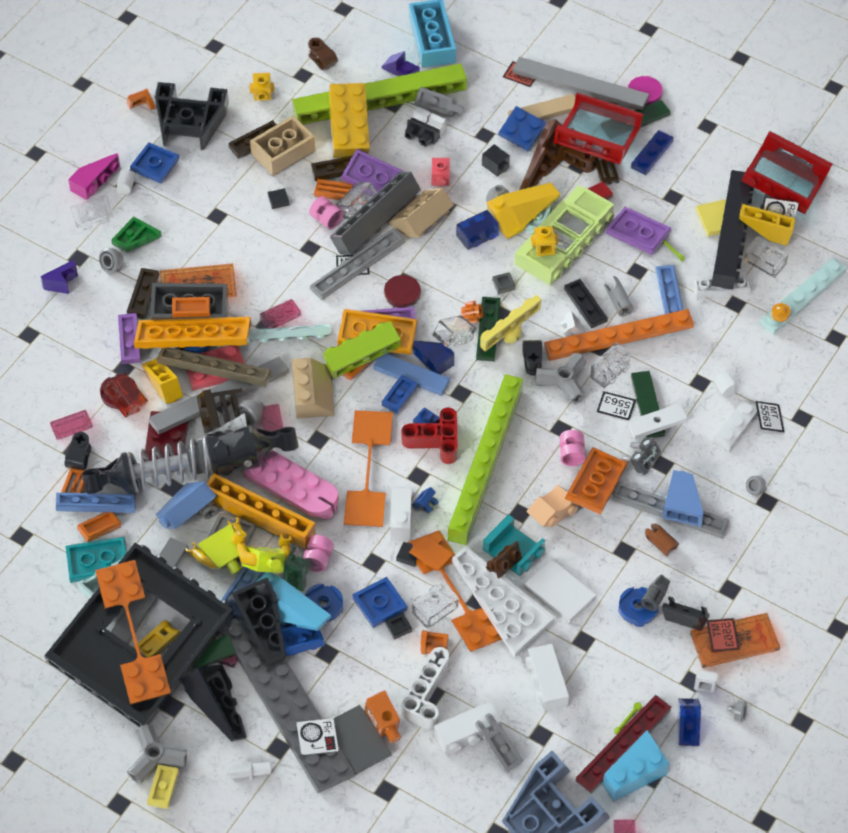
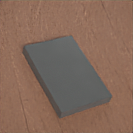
[333,705,391,775]

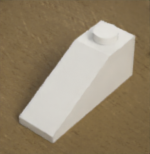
[390,488,412,540]

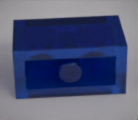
[456,210,499,250]

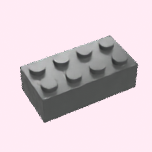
[150,283,229,320]

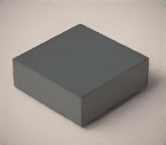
[492,272,516,294]

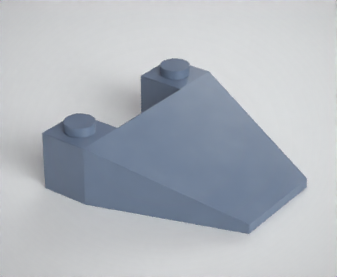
[502,750,611,833]

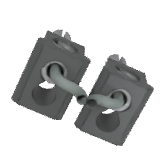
[621,437,661,475]

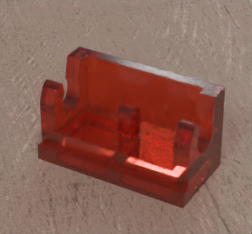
[103,373,148,418]

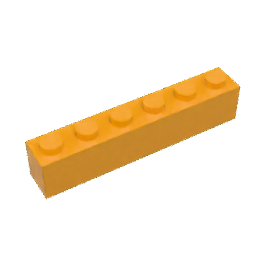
[207,473,316,550]

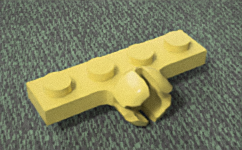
[480,294,542,351]

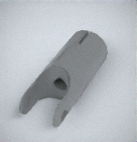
[604,276,634,317]

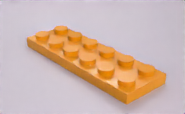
[134,317,251,349]

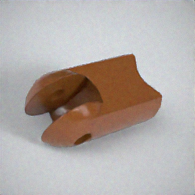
[645,524,679,557]

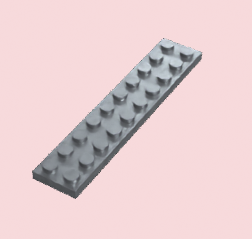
[222,622,355,793]

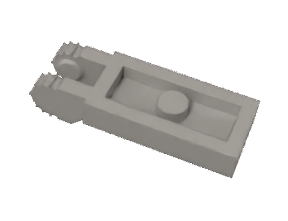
[475,713,524,773]

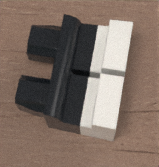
[405,107,446,147]

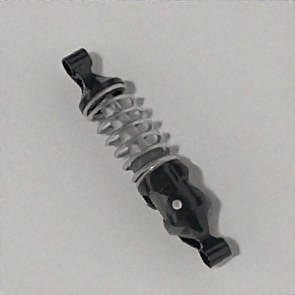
[82,425,299,495]

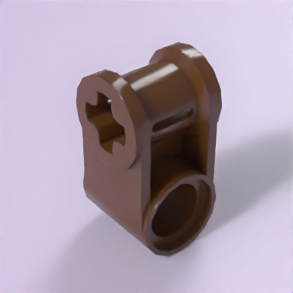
[308,37,338,71]
[562,147,596,173]

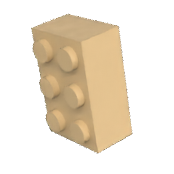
[250,116,315,176]

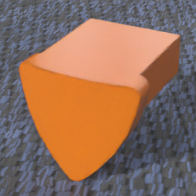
[127,89,156,110]
[421,630,448,654]

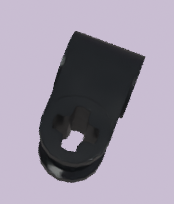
[522,340,542,376]
[64,432,91,470]

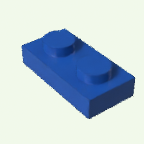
[382,375,418,414]

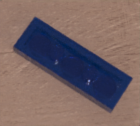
[631,130,674,175]

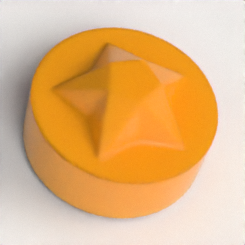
[771,303,791,322]

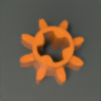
[461,301,483,324]

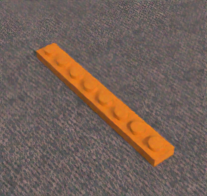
[544,309,694,361]

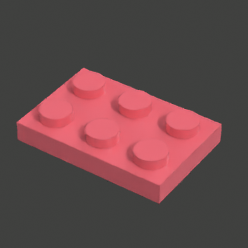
[186,345,244,391]

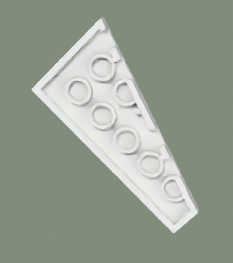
[452,546,555,657]

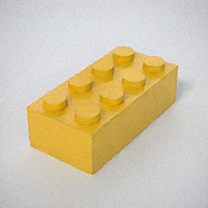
[328,83,370,158]

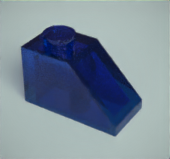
[413,341,455,375]
[677,698,701,746]

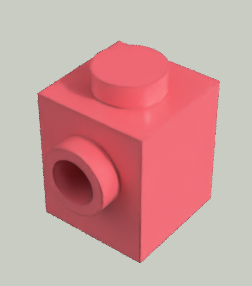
[432,158,450,186]

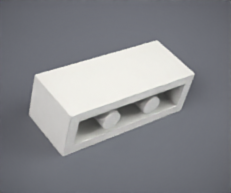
[525,644,569,711]
[434,702,502,755]

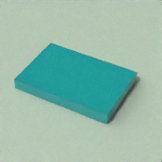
[65,537,127,583]

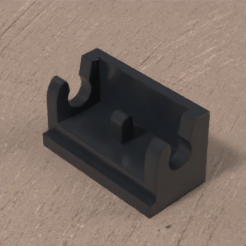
[662,596,710,631]

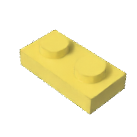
[147,764,179,809]

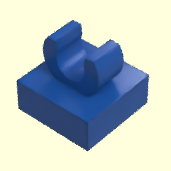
[413,408,440,423]
[412,487,439,513]

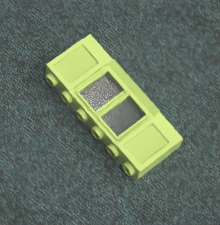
[514,185,614,285]

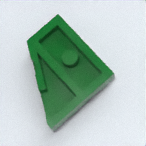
[111,216,162,252]

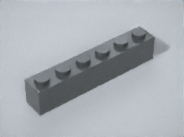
[330,172,421,255]

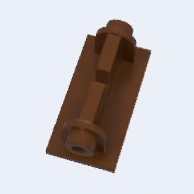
[486,541,522,579]

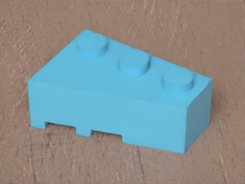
[603,731,669,802]

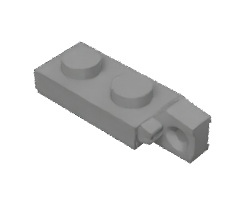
[415,87,465,115]

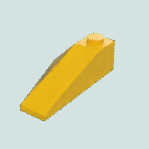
[487,183,560,239]

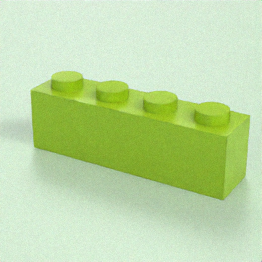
[323,321,401,379]

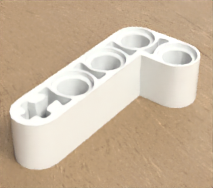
[402,647,449,730]

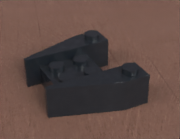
[155,82,229,150]

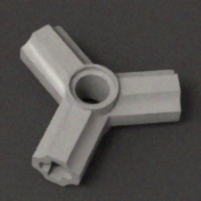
[536,353,587,404]
[127,724,187,784]

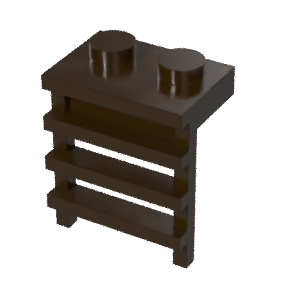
[197,388,250,434]

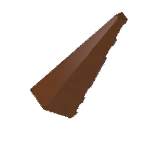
[519,119,567,190]

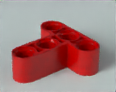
[401,407,458,464]

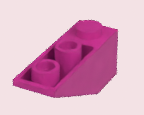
[68,153,120,200]

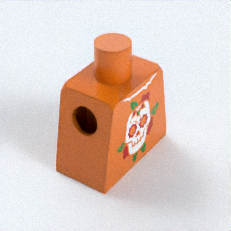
[364,690,401,743]

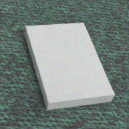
[525,559,596,623]

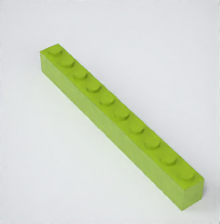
[292,63,467,125]
[448,374,523,546]

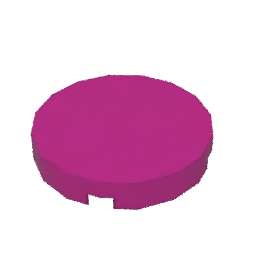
[628,76,662,106]

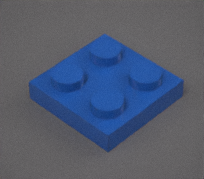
[498,106,547,152]
[130,142,179,183]
[352,577,408,628]

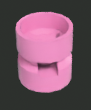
[309,196,344,230]
[560,430,585,466]
[301,535,334,572]

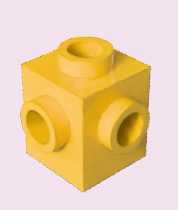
[250,73,275,101]
[531,226,558,256]

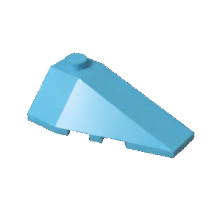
[258,572,331,631]

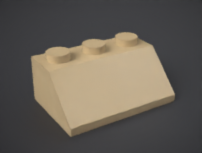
[388,187,454,238]
[292,357,335,419]

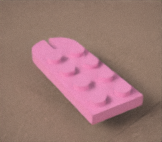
[243,450,339,519]

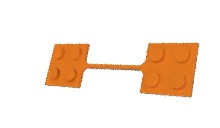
[344,410,393,527]
[407,530,502,652]
[95,560,171,704]

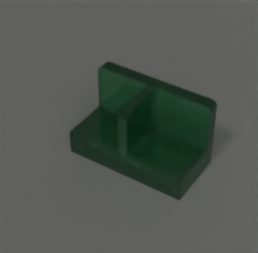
[284,546,312,592]

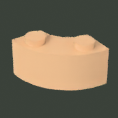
[526,485,578,527]

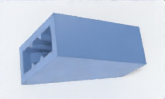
[662,470,704,527]
[155,481,216,529]

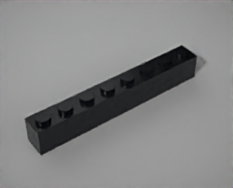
[711,170,754,289]

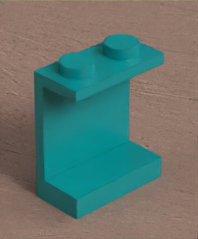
[483,514,546,576]

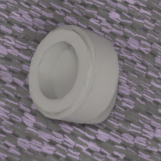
[746,476,767,495]
[726,700,747,722]

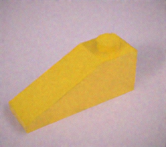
[739,204,795,246]
[141,358,183,404]

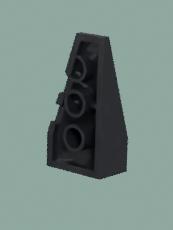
[228,577,286,666]
[181,664,247,742]

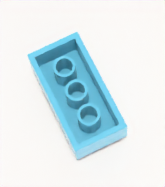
[409,0,456,68]

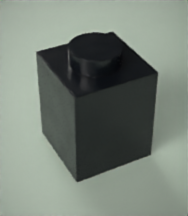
[482,144,510,177]

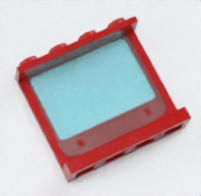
[553,93,643,165]
[741,130,833,214]

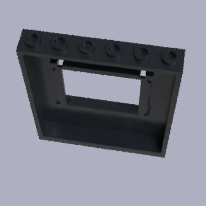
[44,542,233,728]

